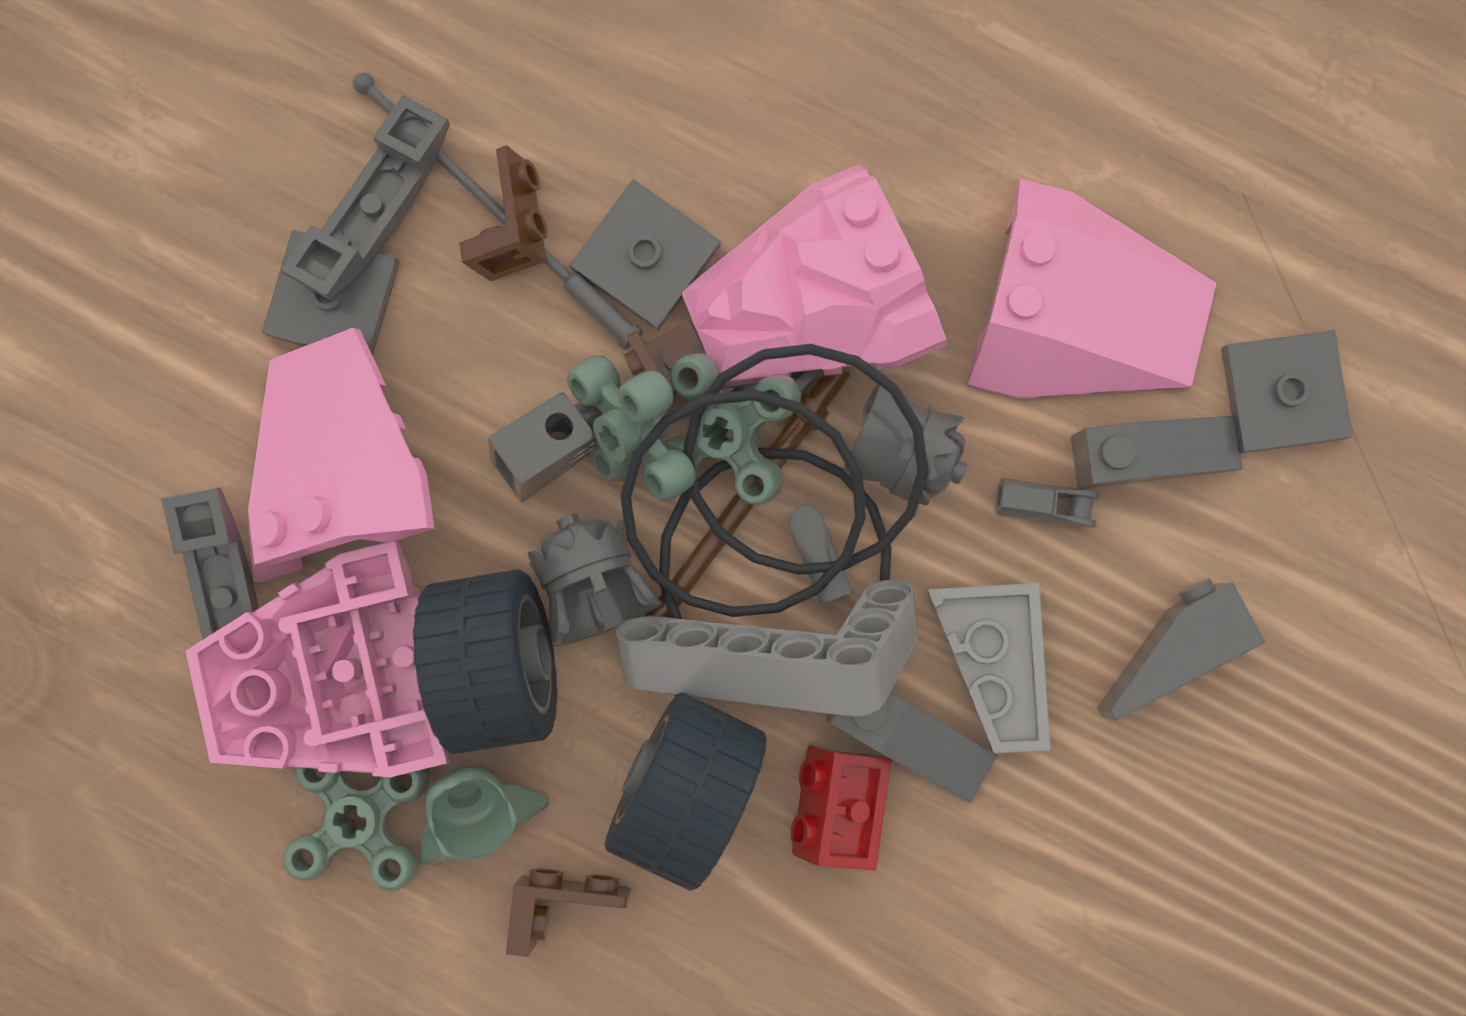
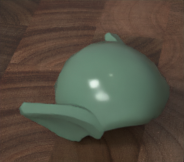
[418,766,549,865]

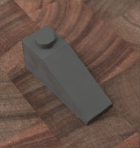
[1071,416,1242,489]
[1097,578,1265,721]
[826,693,997,803]

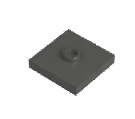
[570,179,721,331]
[262,230,400,356]
[1221,330,1352,454]

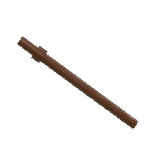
[645,367,851,618]

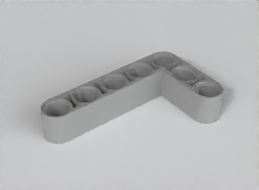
[616,580,918,716]

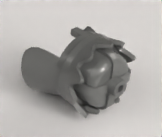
[843,374,967,506]
[528,514,662,646]

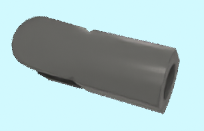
[995,478,1100,528]
[790,505,853,605]

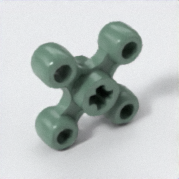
[662,353,801,505]
[567,355,696,501]
[283,767,429,891]

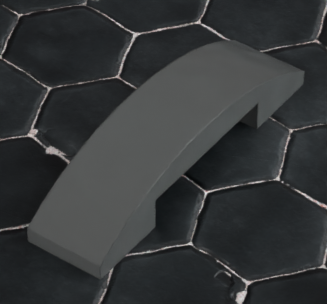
[281,95,450,300]
[161,487,259,639]

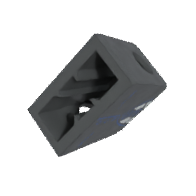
[488,392,603,503]

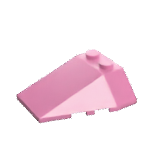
[967,179,1217,399]
[247,328,435,583]

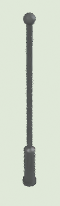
[353,73,643,350]

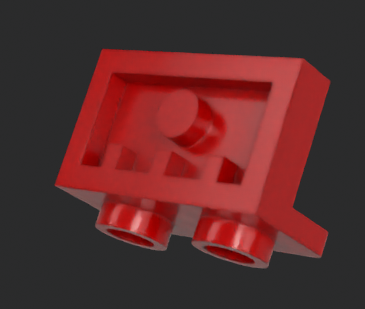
[791,745,892,871]

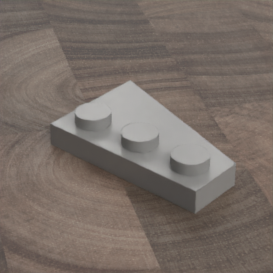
[927,583,1051,754]

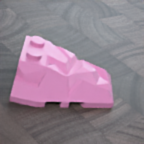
[682,163,947,387]
[185,541,449,777]

